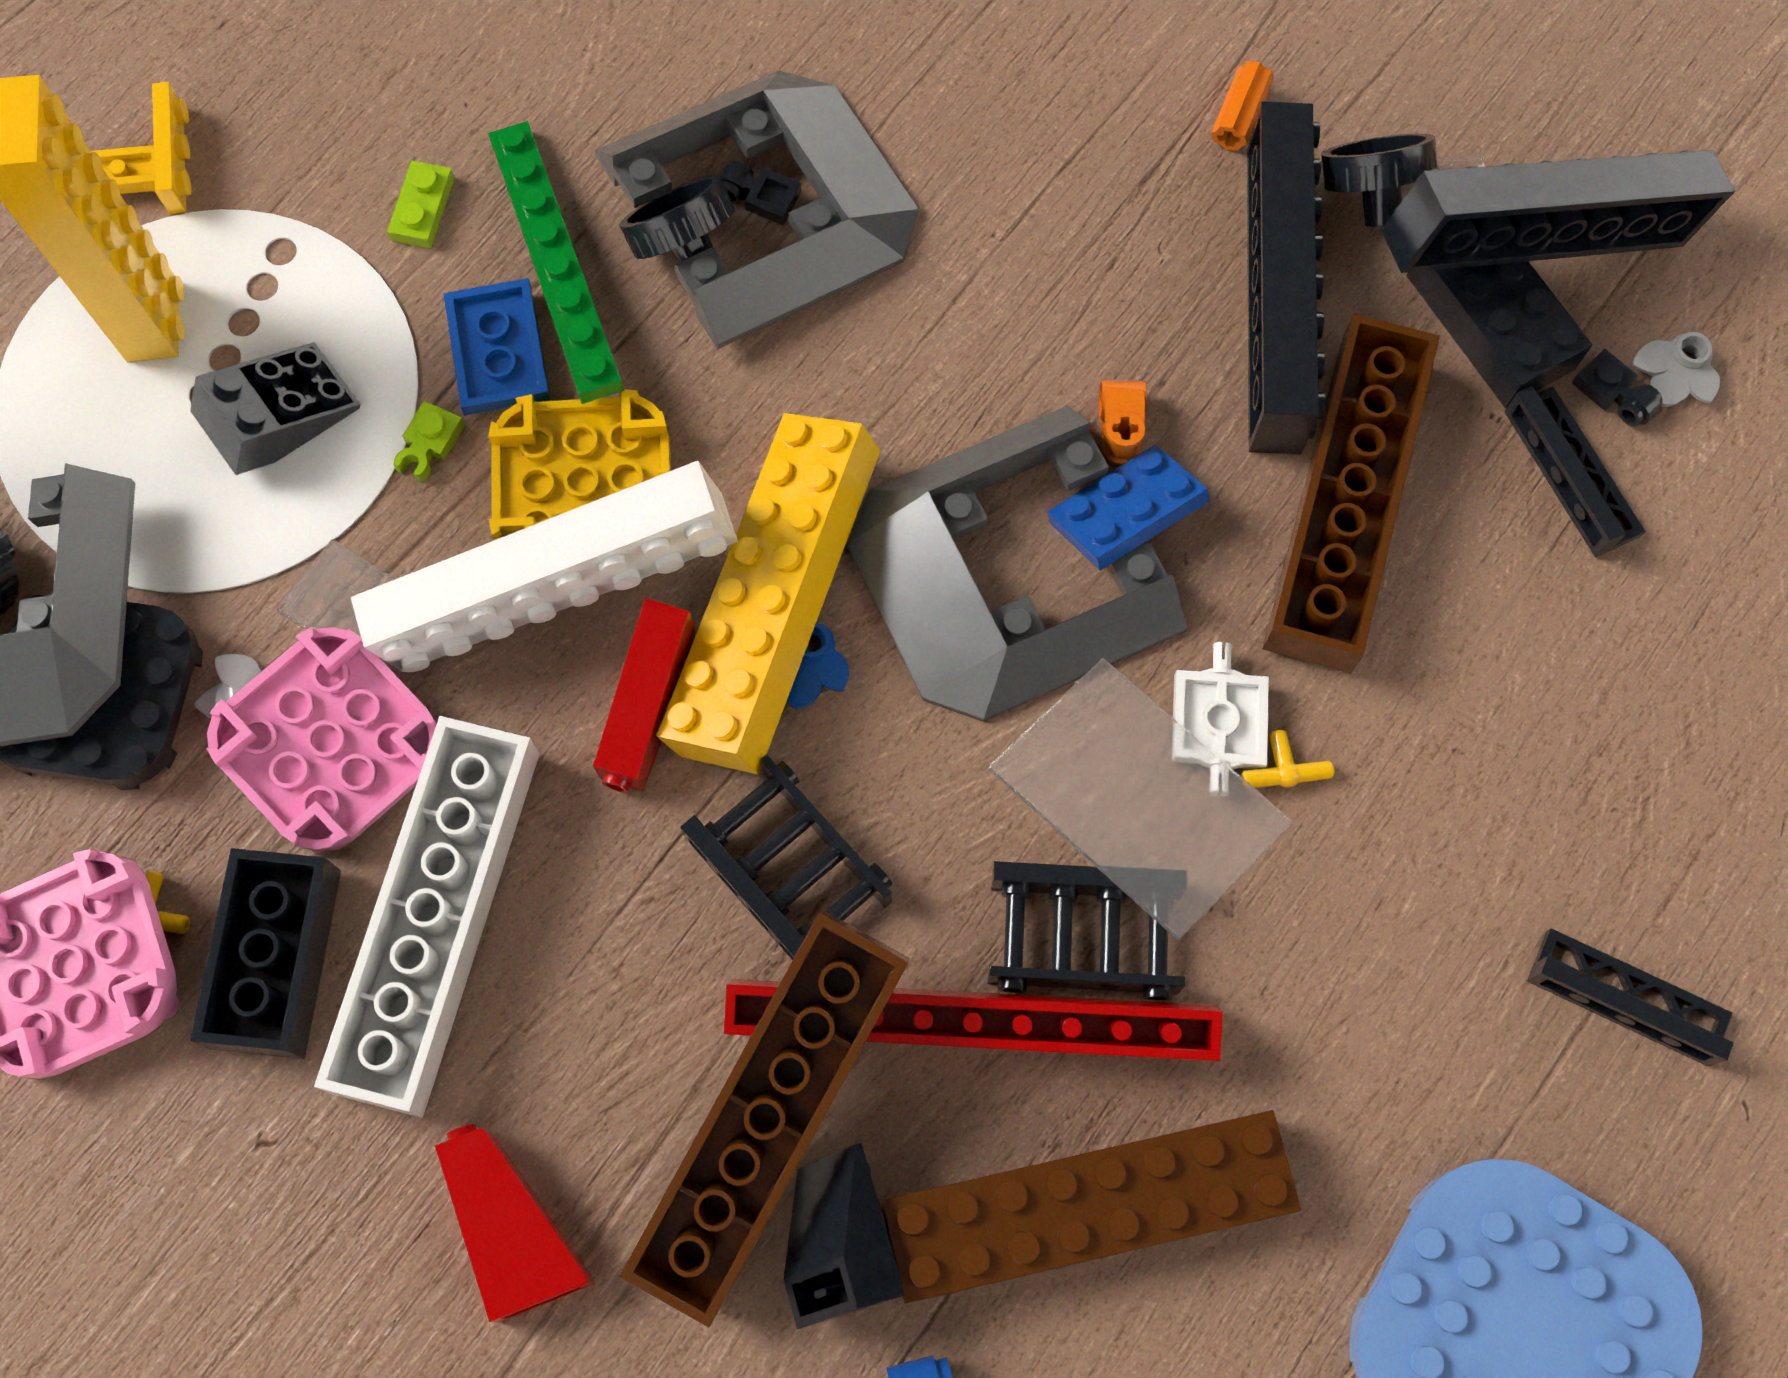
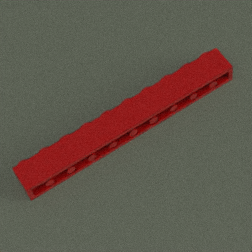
[724,979,1223,1061]

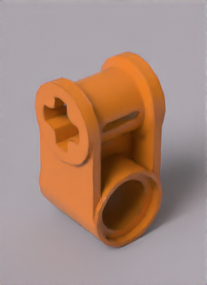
[1099,380,1147,467]

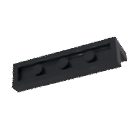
[1504,386,1646,558]
[1527,928,1734,1067]

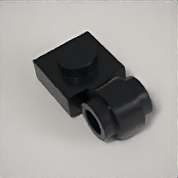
[720,161,802,226]
[1572,348,1663,427]

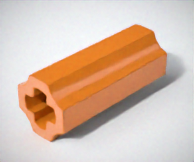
[1211,61,1274,151]

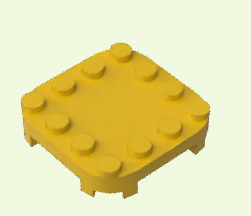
[488,389,671,540]

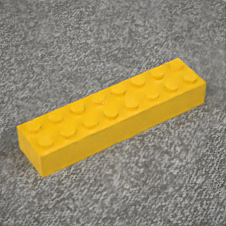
[0,74,185,362]
[656,413,881,775]

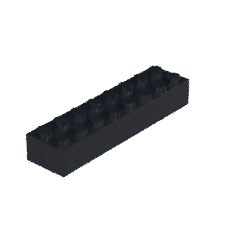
[1247,101,1326,455]
[1381,150,1735,273]

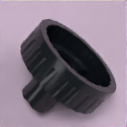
[1321,134,1438,227]
[619,175,735,263]

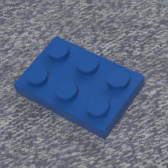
[443,278,551,416]
[1047,445,1210,571]

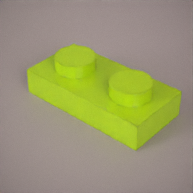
[387,160,455,249]

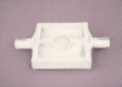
[1171,642,1269,798]

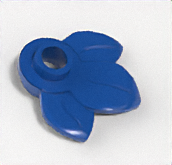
[787,622,849,710]

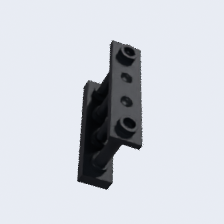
[680,754,893,961]
[988,861,1186,1001]

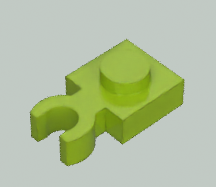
[393,401,465,483]

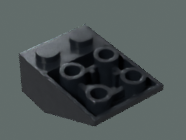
[190,342,361,475]
[783,1143,905,1329]

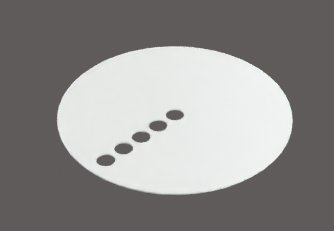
[0,209,419,594]

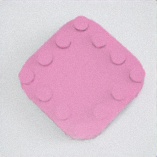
[206,627,437,854]
[0,849,179,1079]

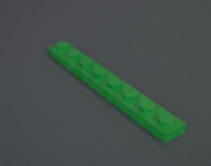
[488,121,624,404]

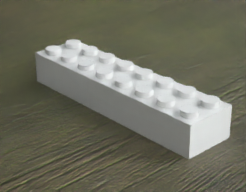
[350,461,738,672]
[314,716,540,1118]

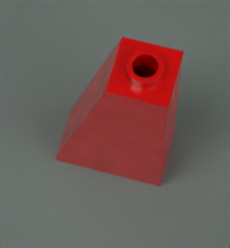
[593,598,696,793]
[435,1124,595,1323]

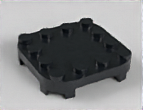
[0,594,203,790]

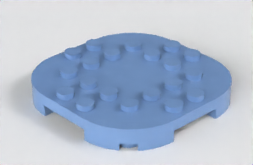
[1349,1159,1703,1378]

